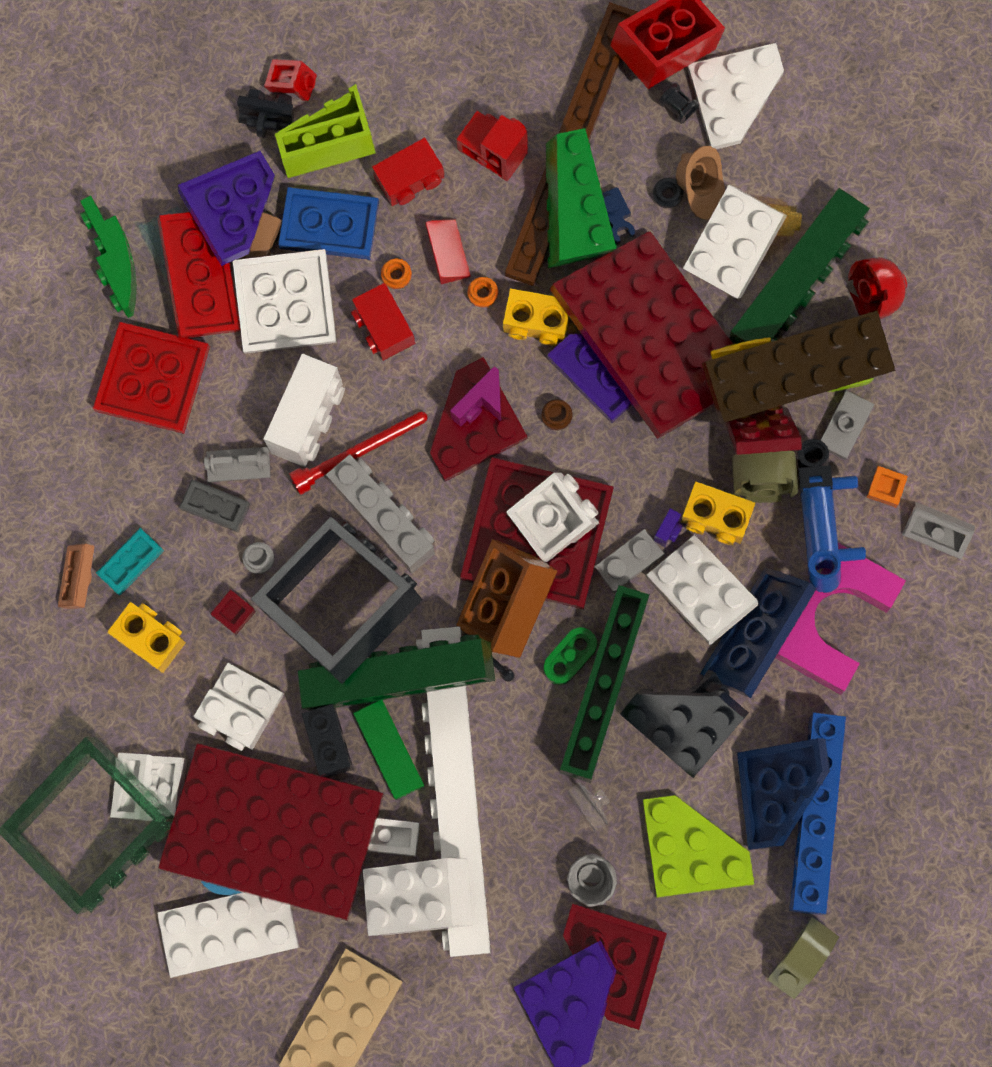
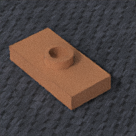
[58,544,95,609]

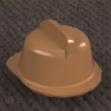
[675,146,725,220]

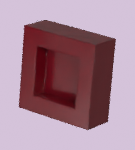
[210,589,256,635]

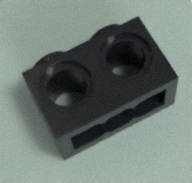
[301,704,354,778]

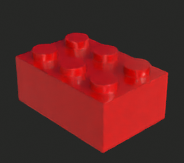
[610,0,725,89]

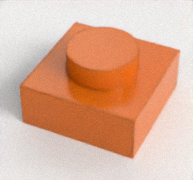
[866,466,908,508]

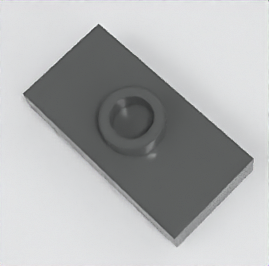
[179,479,251,533]

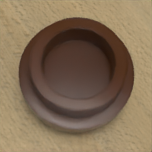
[541,399,573,431]

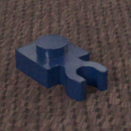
[602,187,635,245]

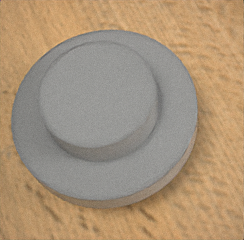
[242,542,274,574]

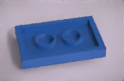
[278,187,379,260]

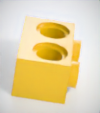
[503,288,569,346]
[681,481,756,545]
[107,602,186,673]

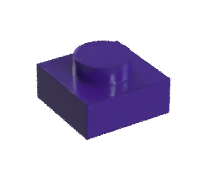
[654,508,683,547]

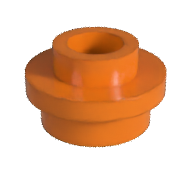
[381,258,412,289]
[467,277,498,308]

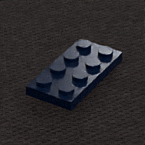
[700,567,816,698]

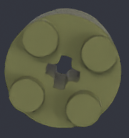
[732,451,798,503]

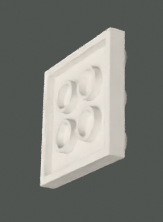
[233,249,337,354]

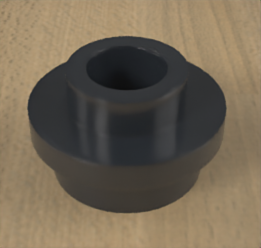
[653,178,683,208]

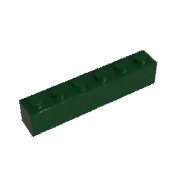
[729,188,870,344]
[560,585,650,783]
[298,635,495,711]

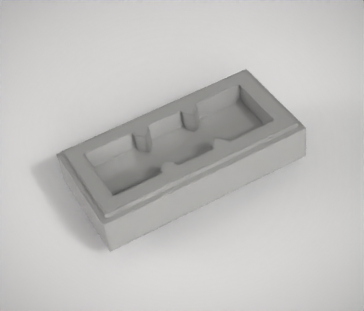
[821,390,875,461]

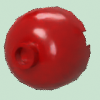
[848,257,907,319]

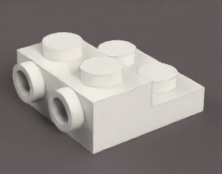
[506,473,599,562]
[194,663,284,751]

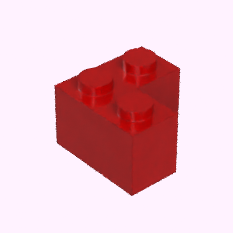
[456,111,528,182]

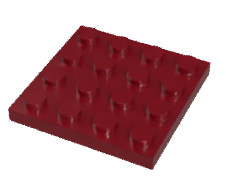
[460,457,614,610]

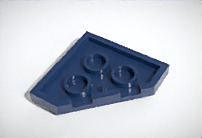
[737,738,829,850]

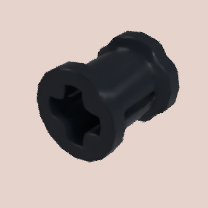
[659,83,699,124]

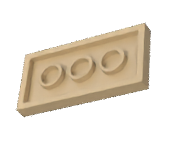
[279,949,403,1067]

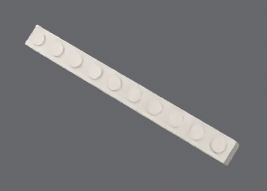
[416,627,491,957]

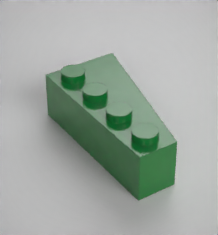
[546,128,616,268]

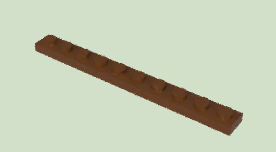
[505,2,638,286]

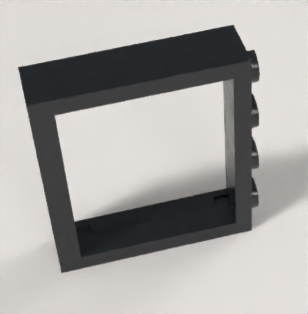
[251,517,423,684]

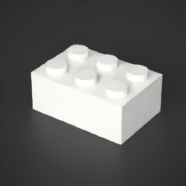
[683,185,787,299]
[264,354,345,467]
[363,858,473,936]

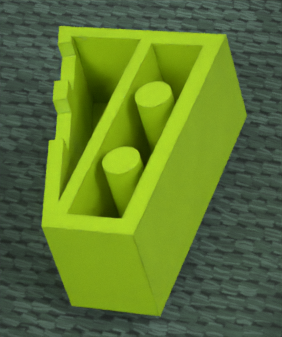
[275,84,376,178]

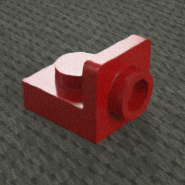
[264,59,317,101]

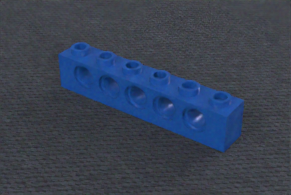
[789,712,846,915]

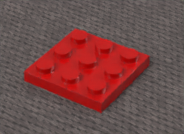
[93,322,210,434]

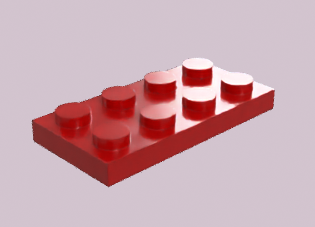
[157,212,241,339]

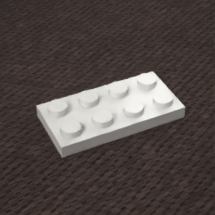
[157,893,300,978]

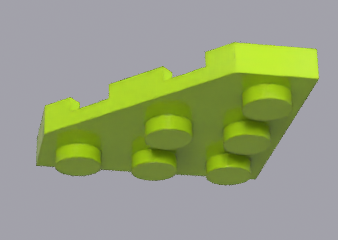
[643,795,754,898]

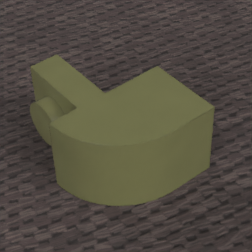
[767,917,839,999]

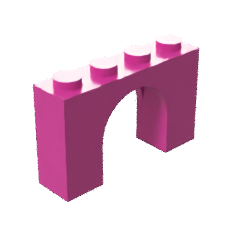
[775,543,906,695]

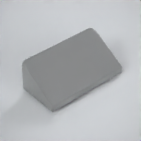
[902,502,975,560]

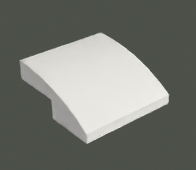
[110,753,187,823]

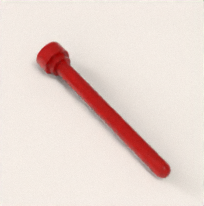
[289,411,428,495]

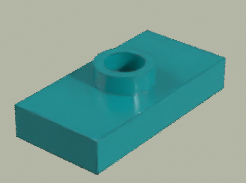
[96,528,164,596]

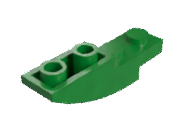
[80,195,137,318]

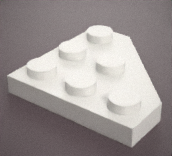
[688,43,784,149]

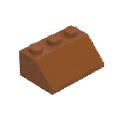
[456,539,557,658]

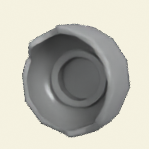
[567,854,617,907]

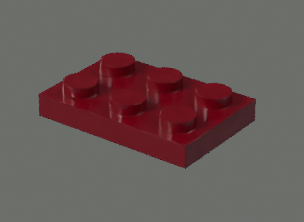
[726,405,802,455]

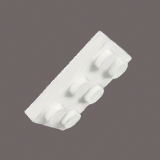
[646,535,758,645]

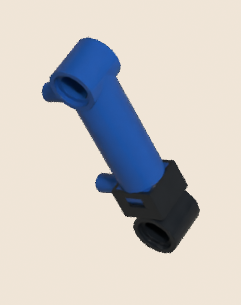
[797,439,866,593]

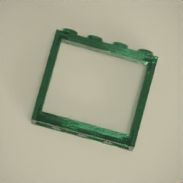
[0,737,174,914]

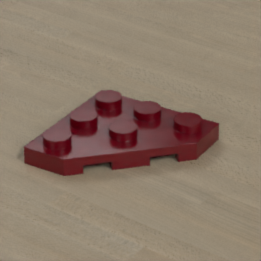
[430,357,528,482]
[563,904,667,1030]

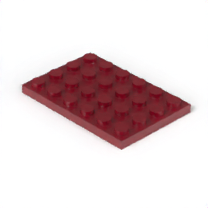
[550,231,734,439]
[158,743,384,921]

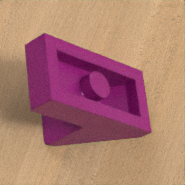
[450,366,501,427]

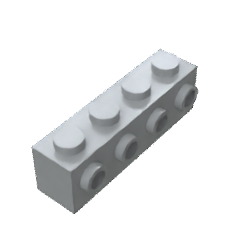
[326,454,435,574]

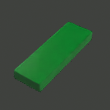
[353,700,424,800]

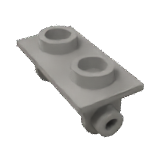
[204,447,271,482]

